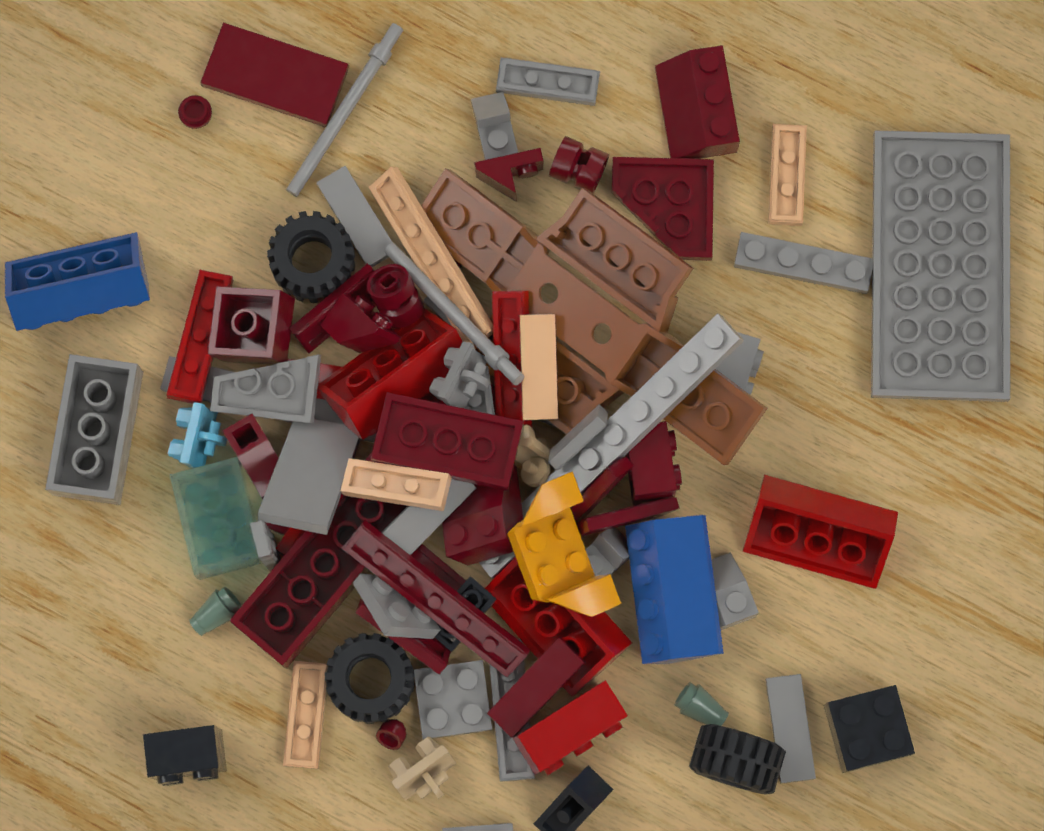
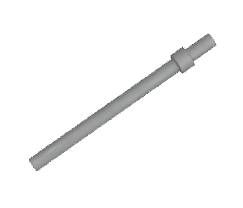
[286,23,403,197]
[384,243,524,385]

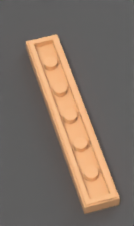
[369,166,493,349]

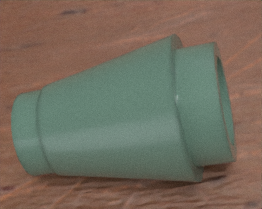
[189,587,242,636]
[675,682,729,726]

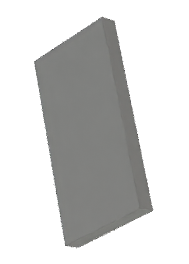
[258,419,361,535]

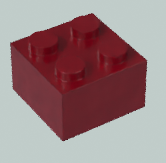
[208,287,295,365]
[625,421,682,506]

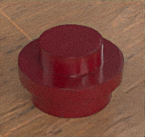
[178,95,212,129]

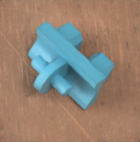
[168,402,227,471]

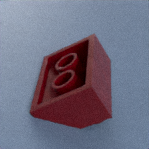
[655,45,740,159]

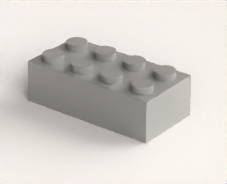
[45,354,143,505]

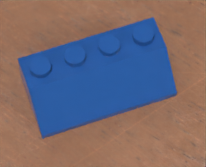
[5,232,150,331]
[625,515,724,664]

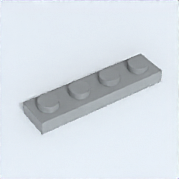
[734,232,873,294]

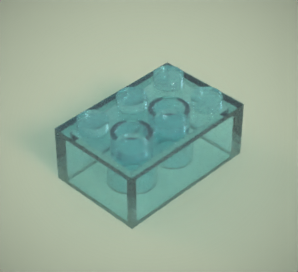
[170,457,262,580]

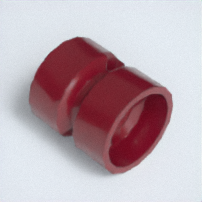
[549,136,609,194]
[367,264,424,328]

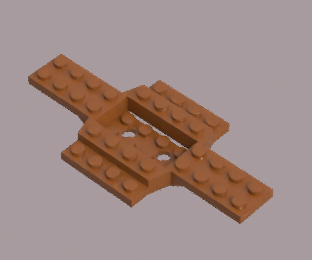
[421,168,768,465]

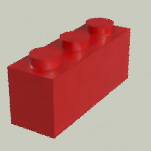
[513,680,628,776]

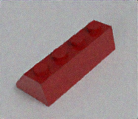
[317,308,463,440]
[742,474,898,589]
[485,557,632,697]

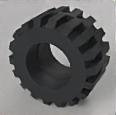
[267,211,356,303]
[325,633,414,724]
[689,724,786,795]

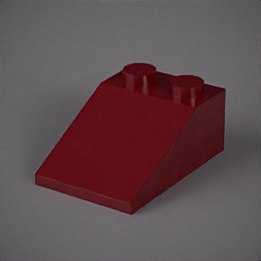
[442,465,524,566]

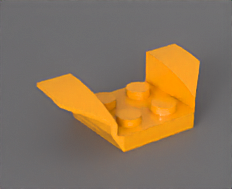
[507,471,621,617]

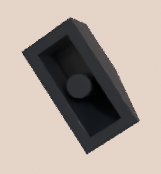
[533,765,614,831]

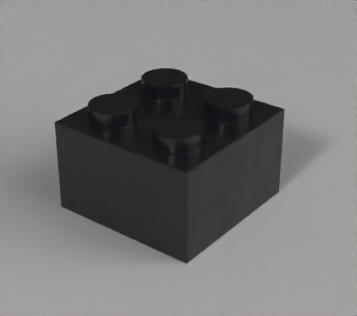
[823,685,915,773]
[143,725,227,786]

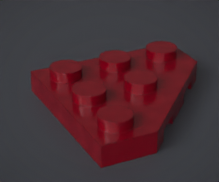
[612,157,714,261]

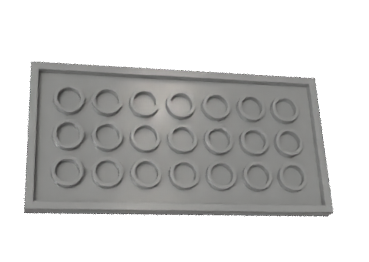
[871,130,1010,402]

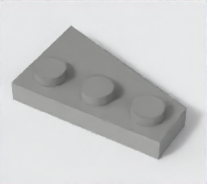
[210,354,321,423]

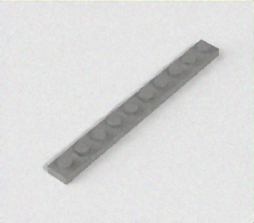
[479,313,744,578]

